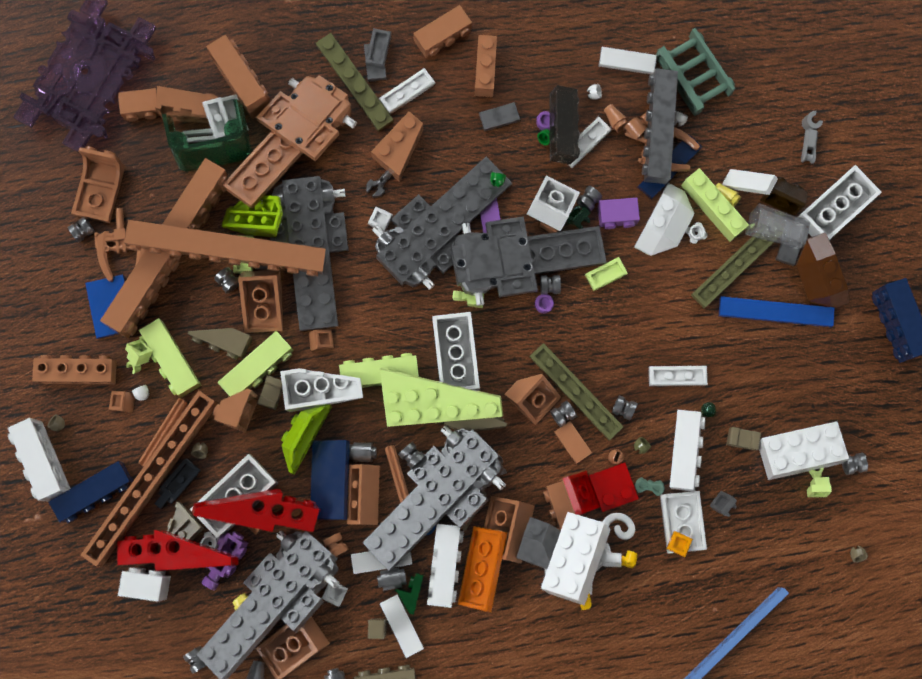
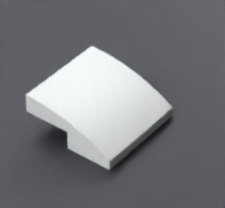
[202,94,249,139]

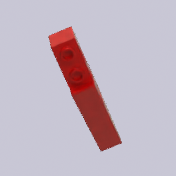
[192,489,319,532]
[117,530,238,571]

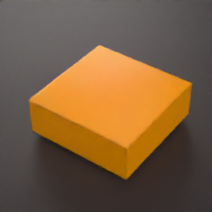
[666,531,693,557]

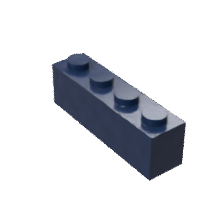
[49,461,133,524]

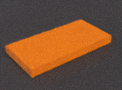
[458,526,507,612]

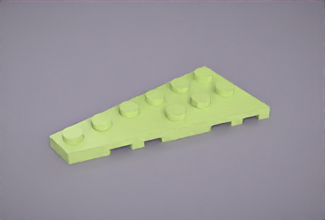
[380,368,503,427]

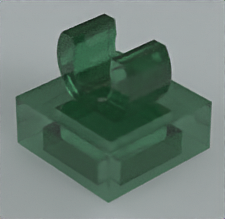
[567,205,590,229]

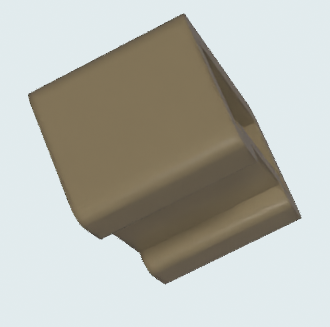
[257,375,283,410]
[726,427,761,451]
[368,618,387,639]

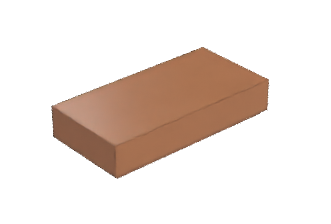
[554,421,592,464]

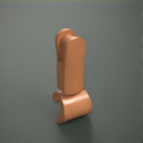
[624,113,648,140]

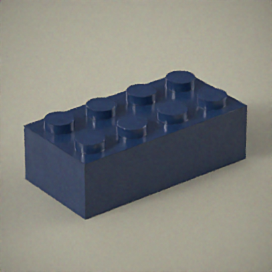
[872,278,922,363]

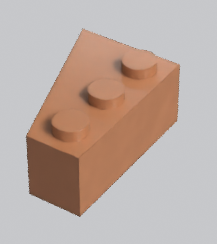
[155,86,218,123]
[371,111,423,182]

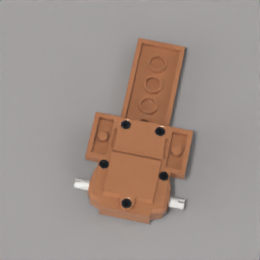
[222,75,357,209]

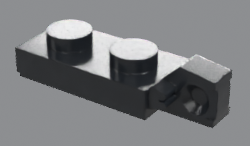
[154,458,201,509]

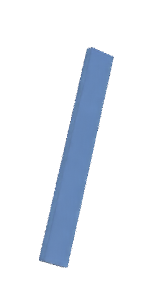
[684,587,789,679]

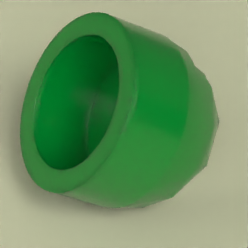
[537,129,554,145]
[490,172,506,187]

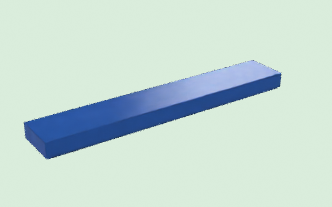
[719,297,834,327]

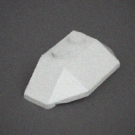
[634,183,694,256]

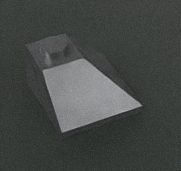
[516,517,561,569]

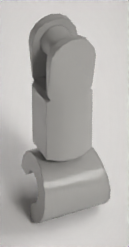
[801,111,823,164]

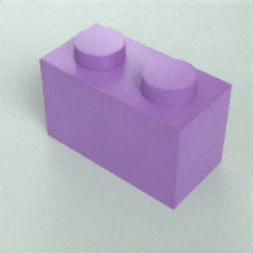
[597,198,640,229]

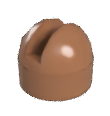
[608,449,624,465]

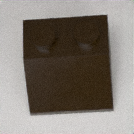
[760,176,808,217]

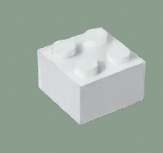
[527,176,580,231]
[118,567,171,601]

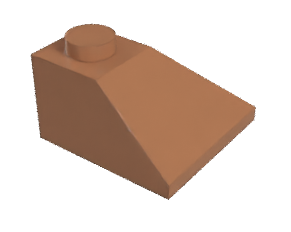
[504,374,561,425]

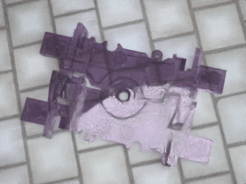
[13,0,157,154]

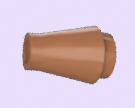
[604,104,628,132]

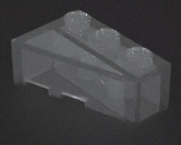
[745,203,810,249]

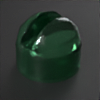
[701,402,716,417]

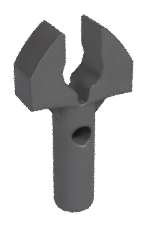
[366,170,392,198]

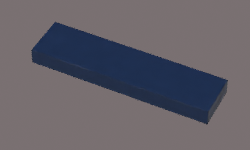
[638,134,702,200]

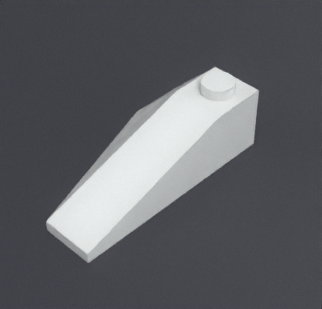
[280,368,363,412]

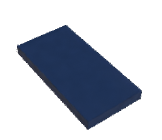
[311,440,350,520]

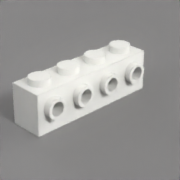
[670,410,705,492]

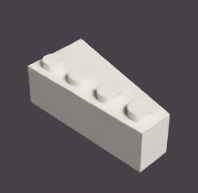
[427,524,464,608]

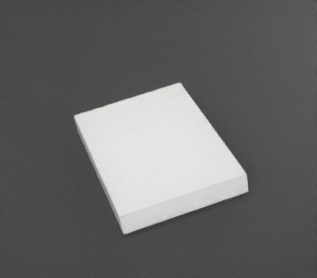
[660,491,707,554]

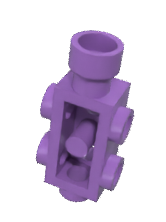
[201,531,248,590]

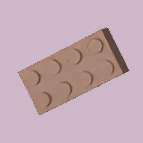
[206,35,271,120]

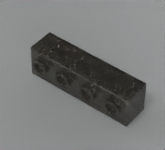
[549,85,580,165]

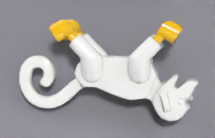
[545,513,637,610]

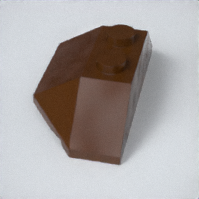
[796,232,850,308]

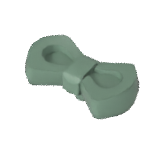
[635,477,665,496]

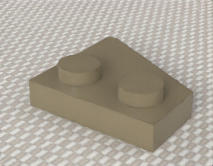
[167,502,204,552]

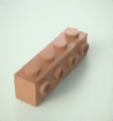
[32,355,117,384]

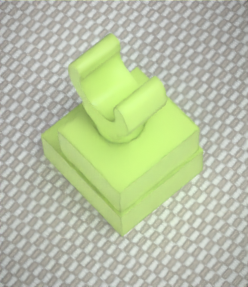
[452,291,484,308]
[125,339,153,374]
[807,468,832,497]

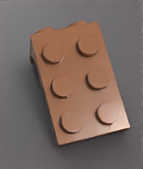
[71,146,125,223]

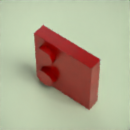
[589,463,639,512]
[562,470,600,515]

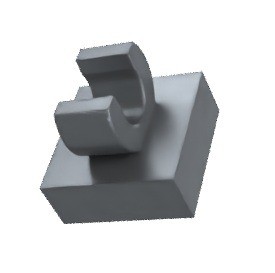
[709,491,737,517]

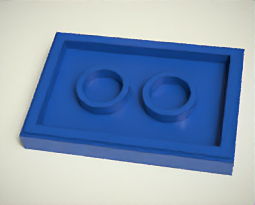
[85,274,125,339]

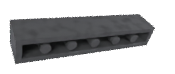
[642,68,678,184]

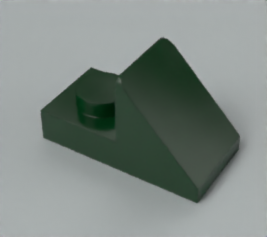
[395,573,424,615]

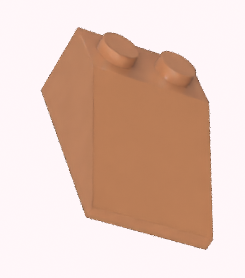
[238,270,283,333]
[256,616,330,679]

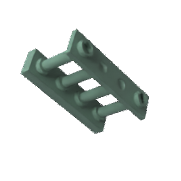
[656,28,736,117]

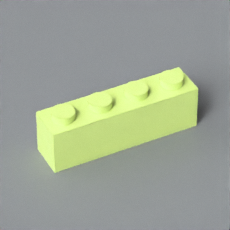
[681,168,749,242]
[139,318,202,398]
[217,331,294,396]
[339,353,419,388]

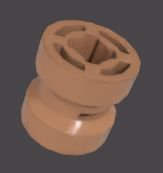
[322,532,349,557]

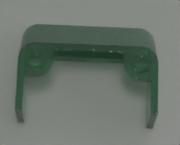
[162,99,252,172]

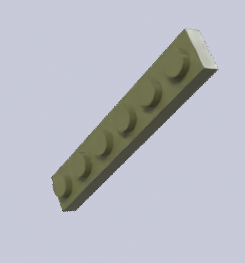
[316,33,394,132]
[691,218,785,308]
[529,343,623,440]

